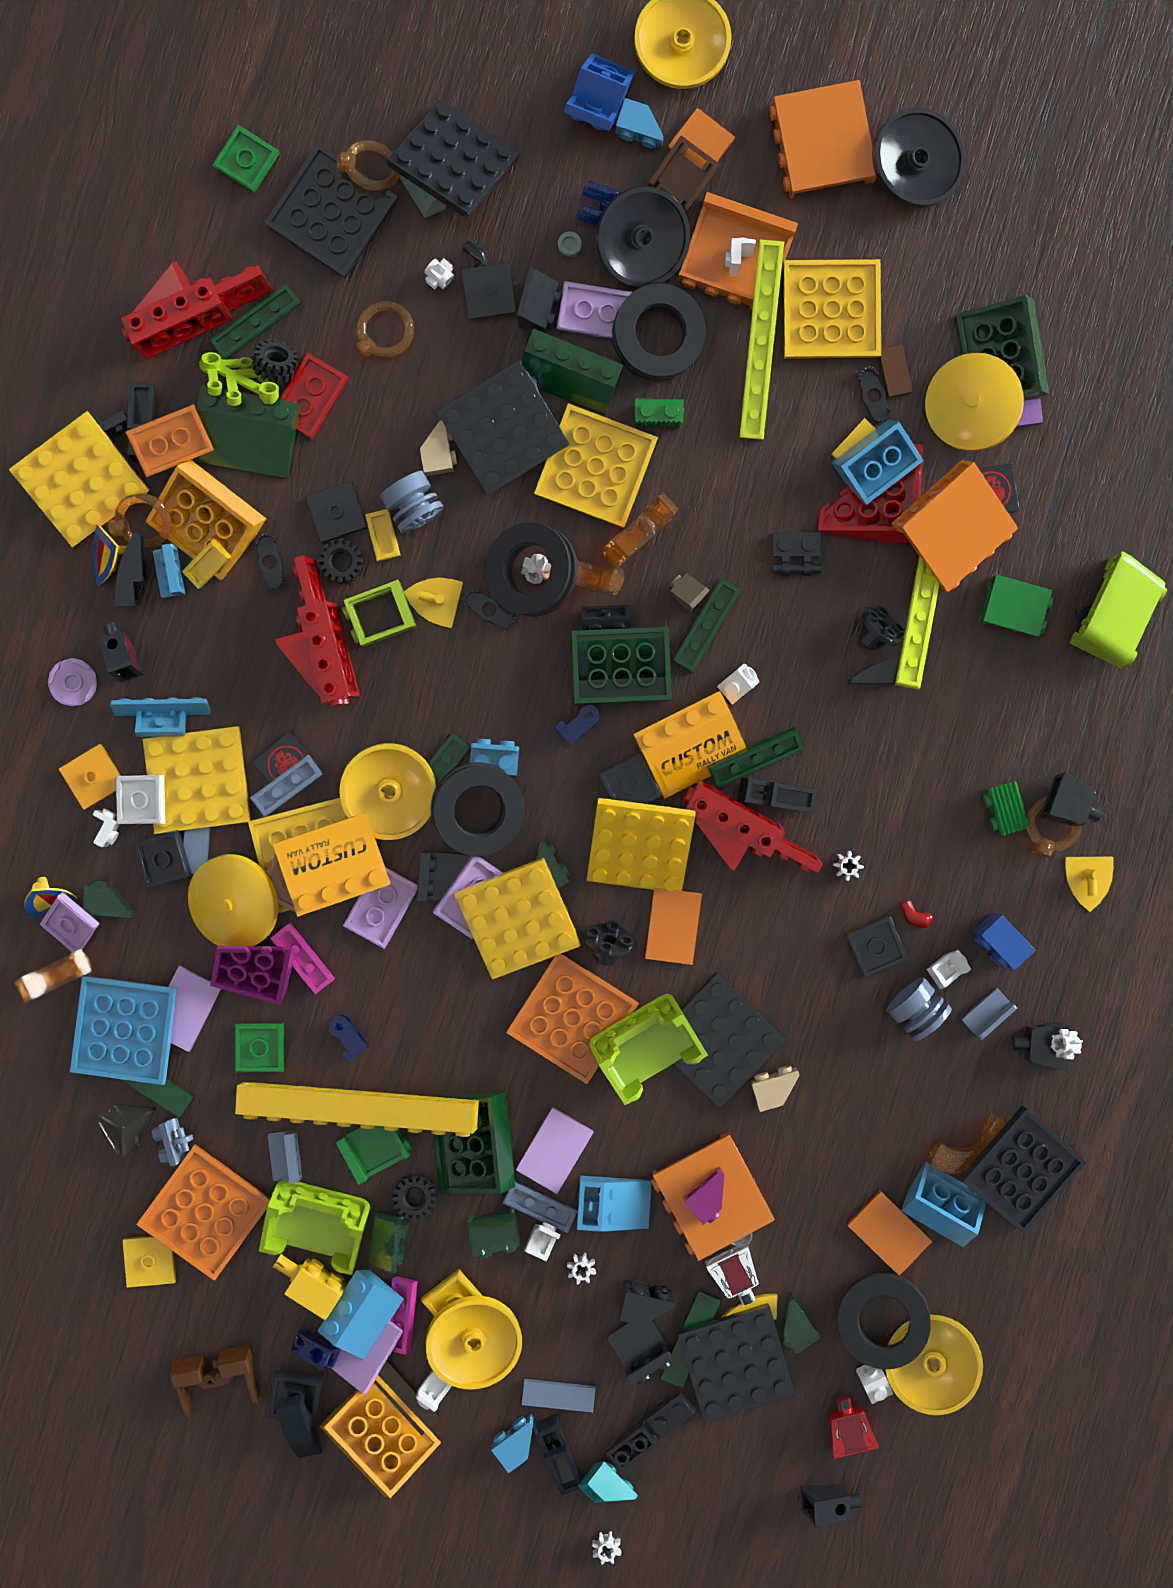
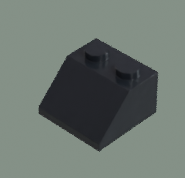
[517,268,562,333]

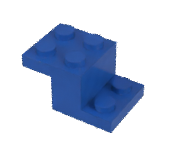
[564,53,636,131]

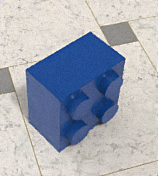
[971,912,1036,971]

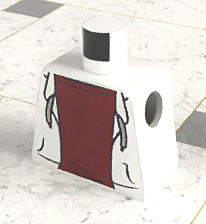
[705,1242,758,1305]

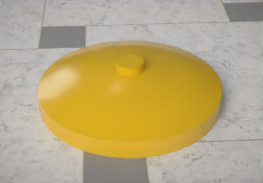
[634,0,731,89]
[925,353,1024,451]
[340,743,437,840]
[188,854,279,946]
[425,1296,522,1389]
[886,1314,983,1415]

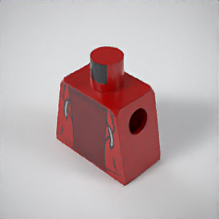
[828,1396,879,1459]

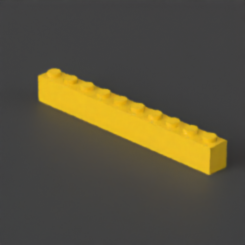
[235,1082,479,1137]

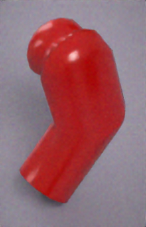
[899,900,933,928]

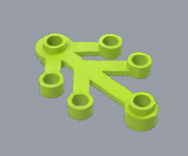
[199,352,279,406]

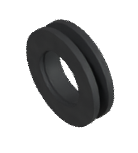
[612,283,706,380]
[485,522,578,617]
[431,762,525,856]
[838,1273,931,1370]

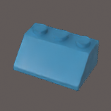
[832,419,924,505]
[901,1162,987,1247]
[318,1270,404,1359]

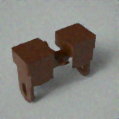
[169,1344,259,1419]

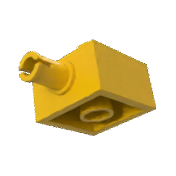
[273,1254,347,1320]

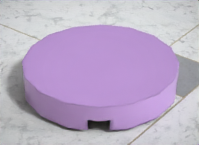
[48,658,97,707]

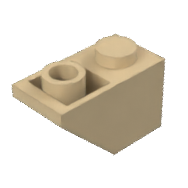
[420,420,457,476]
[750,1065,799,1112]

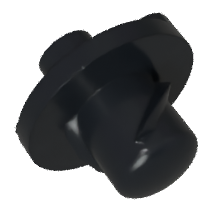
[859,606,905,651]
[585,921,633,966]

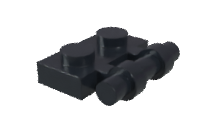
[772,532,821,576]

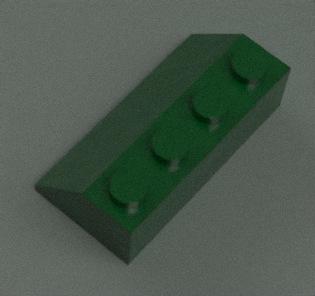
[521,329,623,415]

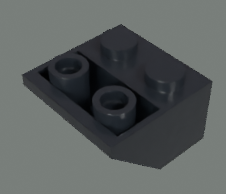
[619,1278,674,1326]

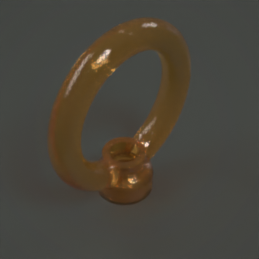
[337,140,400,191]
[354,301,415,358]
[108,493,172,548]
[1027,795,1082,858]

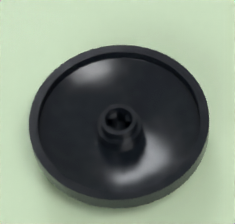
[872,108,966,208]
[596,186,690,287]

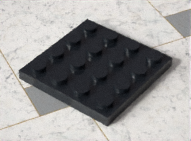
[386,99,520,220]
[264,143,398,279]
[436,360,570,495]
[673,973,786,1108]
[959,1105,1087,1234]
[677,1303,795,1423]

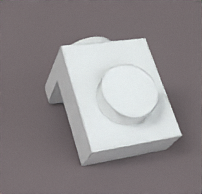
[725,237,756,277]
[717,664,759,705]
[92,808,120,847]
[927,950,971,989]
[524,1222,560,1261]
[856,1365,893,1404]
[416,1370,452,1412]

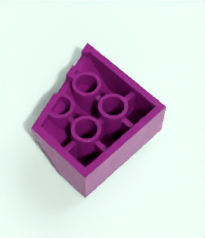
[210,946,295,1005]

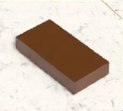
[879,345,912,398]

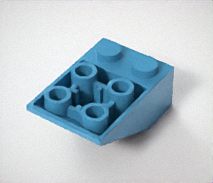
[577,1176,652,1231]

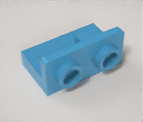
[153,544,186,598]
[470,739,519,776]

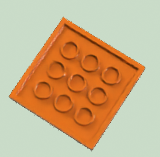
[506,953,639,1084]
[136,1144,271,1281]

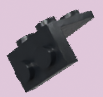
[608,1321,673,1385]

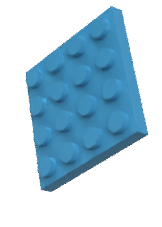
[70,976,177,1085]

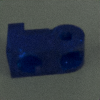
[555,705,600,746]
[329,1015,370,1062]
[291,1330,341,1371]

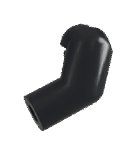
[463,240,490,267]

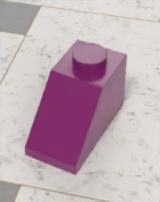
[683,1167,724,1225]

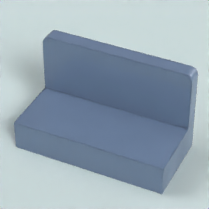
[960,987,1017,1040]
[268,1130,302,1183]

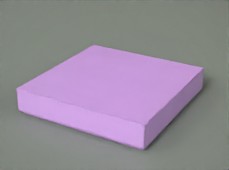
[40,892,99,955]

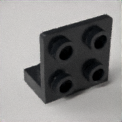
[582,605,631,630]
[417,851,470,902]

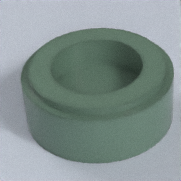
[558,231,582,258]

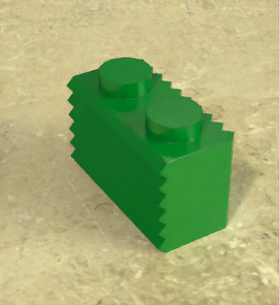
[634,399,684,428]
[983,781,1029,836]

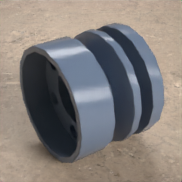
[379,471,444,533]
[886,977,952,1042]

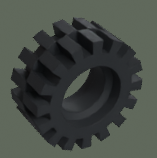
[252,339,298,384]
[319,539,364,584]
[393,1173,437,1220]

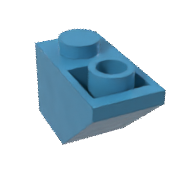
[616,98,663,149]
[491,1414,533,1473]

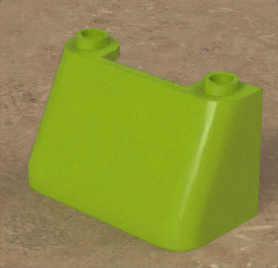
[1069,551,1167,669]
[589,994,708,1105]
[259,1179,370,1275]

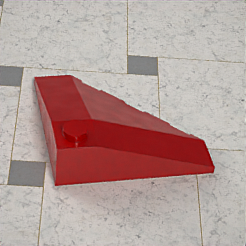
[818,444,923,544]

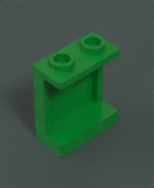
[979,575,1053,638]
[336,1126,412,1185]

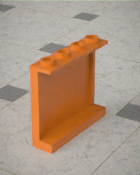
[769,80,877,199]
[678,192,798,310]
[891,459,1018,592]
[651,1131,775,1261]

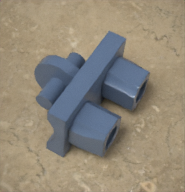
[151,1117,193,1166]

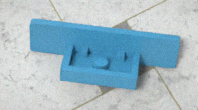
[110,697,211,737]

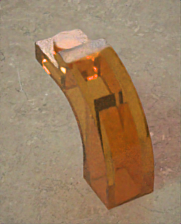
[601,492,679,570]
[574,560,624,596]
[14,949,92,1003]
[926,1113,1005,1174]

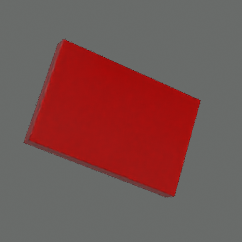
[279,353,349,440]

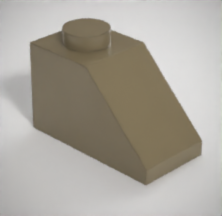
[669,573,709,612]

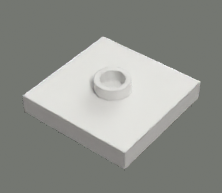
[116,775,165,824]

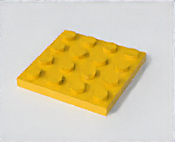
[783,259,881,359]
[534,404,658,528]
[9,411,150,547]
[143,726,251,834]
[248,798,347,913]
[587,798,695,891]
[454,857,581,979]

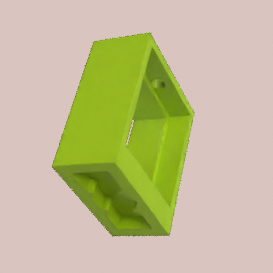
[342,580,417,647]

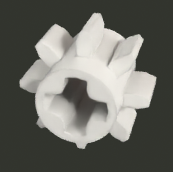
[424,258,454,290]
[521,554,551,584]
[833,851,864,881]
[1051,1029,1082,1060]
[567,1252,596,1284]
[592,1531,621,1565]

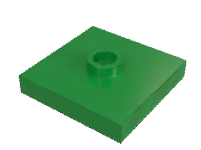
[212,125,280,194]
[235,1023,284,1072]

